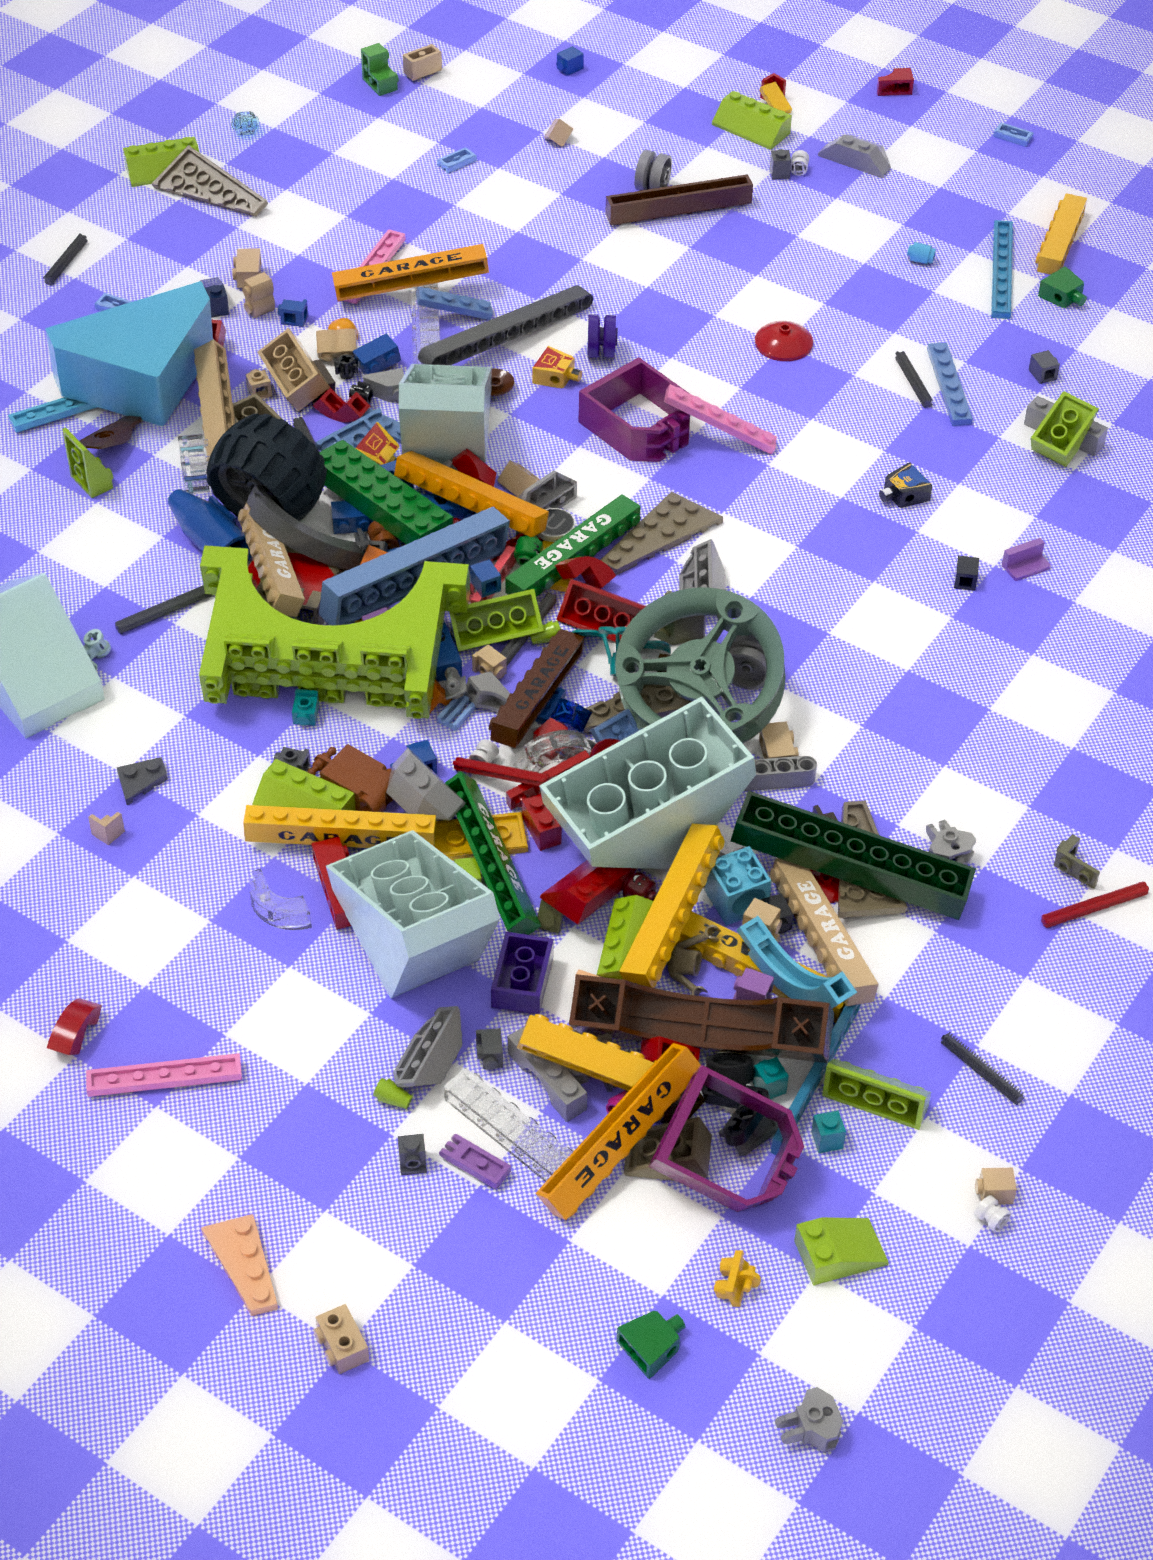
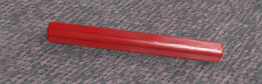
[453,757,550,787]
[1041,881,1149,928]

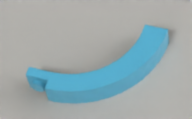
[737,916,857,1008]

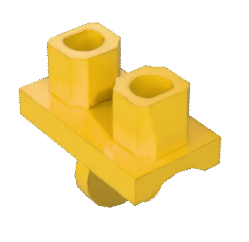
[714,1250,761,1307]

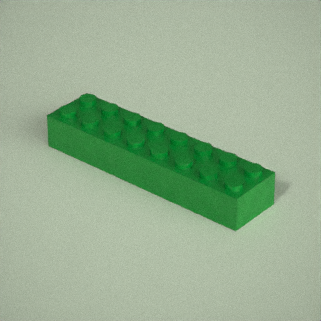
[319,440,453,545]

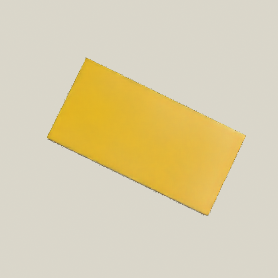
[759,82,792,113]

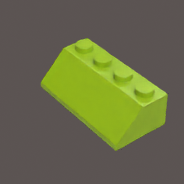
[712,91,792,150]
[123,136,200,187]
[449,589,544,652]
[252,759,356,811]
[597,895,653,979]
[822,1058,931,1130]

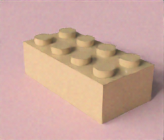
[257,328,330,412]

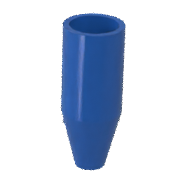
[168,489,252,561]

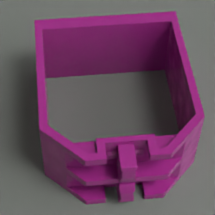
[578,357,690,462]
[648,1065,804,1212]

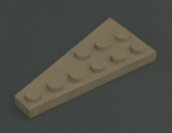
[838,800,907,918]

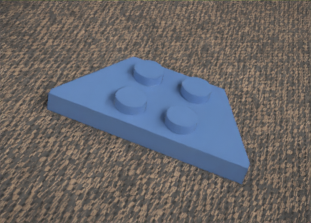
[316,408,385,451]

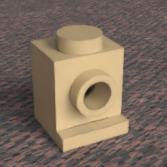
[246,369,272,399]
[472,644,507,679]

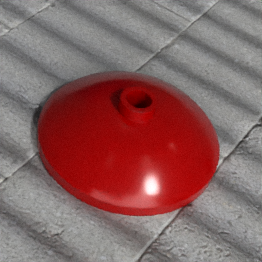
[755,321,813,361]

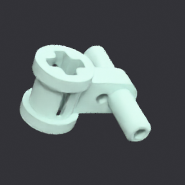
[83,629,111,670]

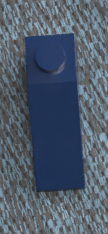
[199,277,229,318]

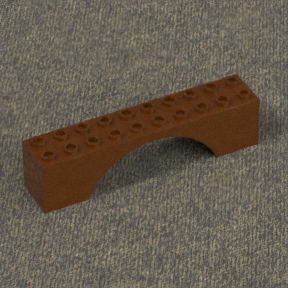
[569,974,834,1063]

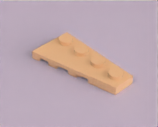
[201,1214,278,1316]

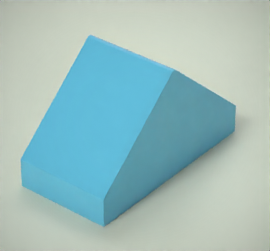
[45,281,213,426]

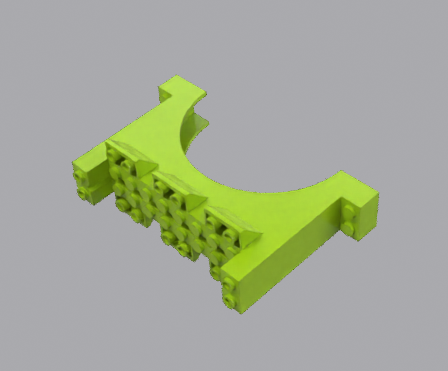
[199,545,470,719]

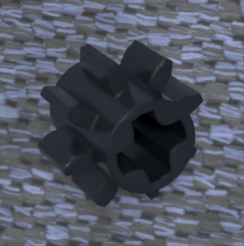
[334,354,358,379]
[349,381,373,404]

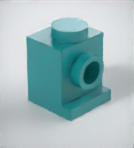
[292,689,320,726]

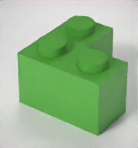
[361,43,399,96]

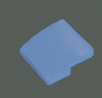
[590,709,643,743]

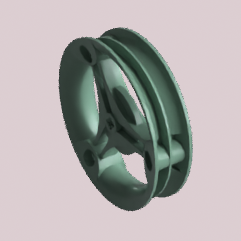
[615,587,786,744]

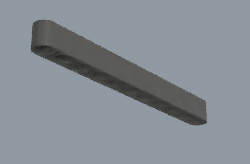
[418,285,593,365]

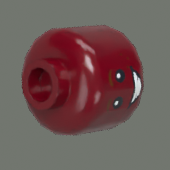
[621,872,657,901]

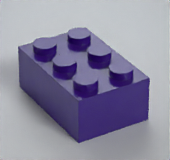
[491,931,554,1014]

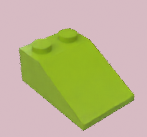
[1030,391,1099,467]
[62,427,114,498]
[794,1217,889,1286]

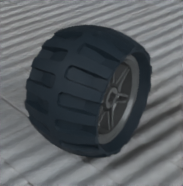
[206,413,327,521]

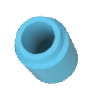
[907,242,936,264]

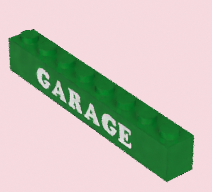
[505,494,641,598]
[445,771,541,935]

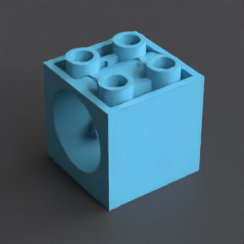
[705,846,771,926]

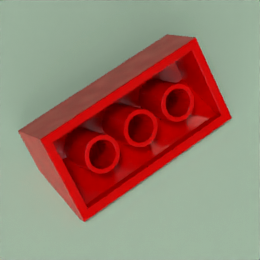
[556,579,647,642]
[540,860,636,925]

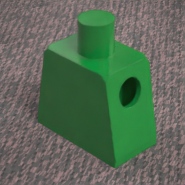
[1038,266,1087,308]
[616,1311,686,1379]

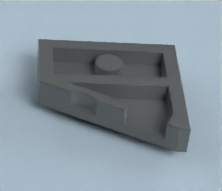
[116,757,168,805]

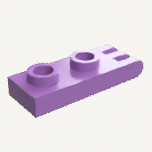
[439,1134,511,1189]

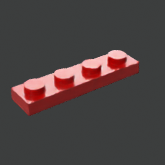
[506,750,590,810]

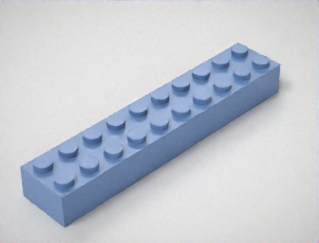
[319,507,510,625]

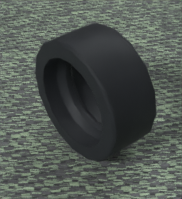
[706,1053,754,1086]

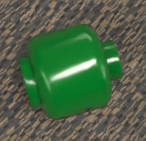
[514,535,544,566]

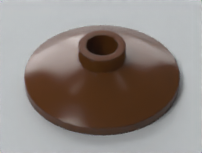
[491,368,514,396]

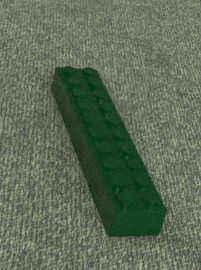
[730,790,976,920]

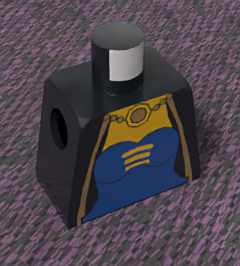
[879,462,933,508]

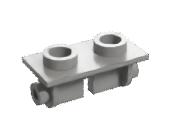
[445,667,467,700]

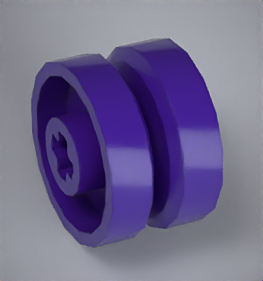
[587,314,618,359]

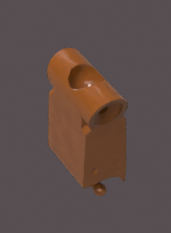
[307,744,393,812]

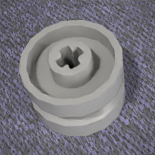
[634,149,672,191]
[729,635,766,690]

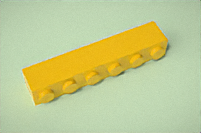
[1035,193,1087,275]
[516,1014,657,1091]

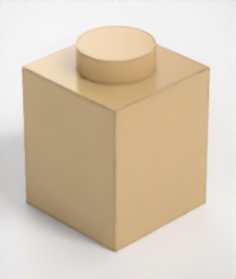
[975,1167,1017,1204]

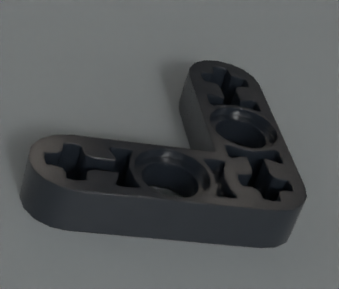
[701,1085,770,1146]

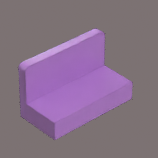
[1001,538,1051,581]

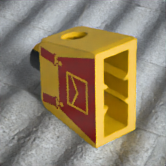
[532,346,582,389]
[356,422,400,465]

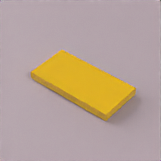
[435,812,528,861]

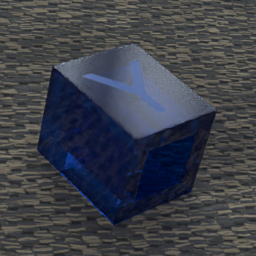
[551,698,592,733]

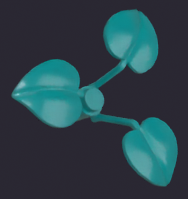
[572,626,671,677]

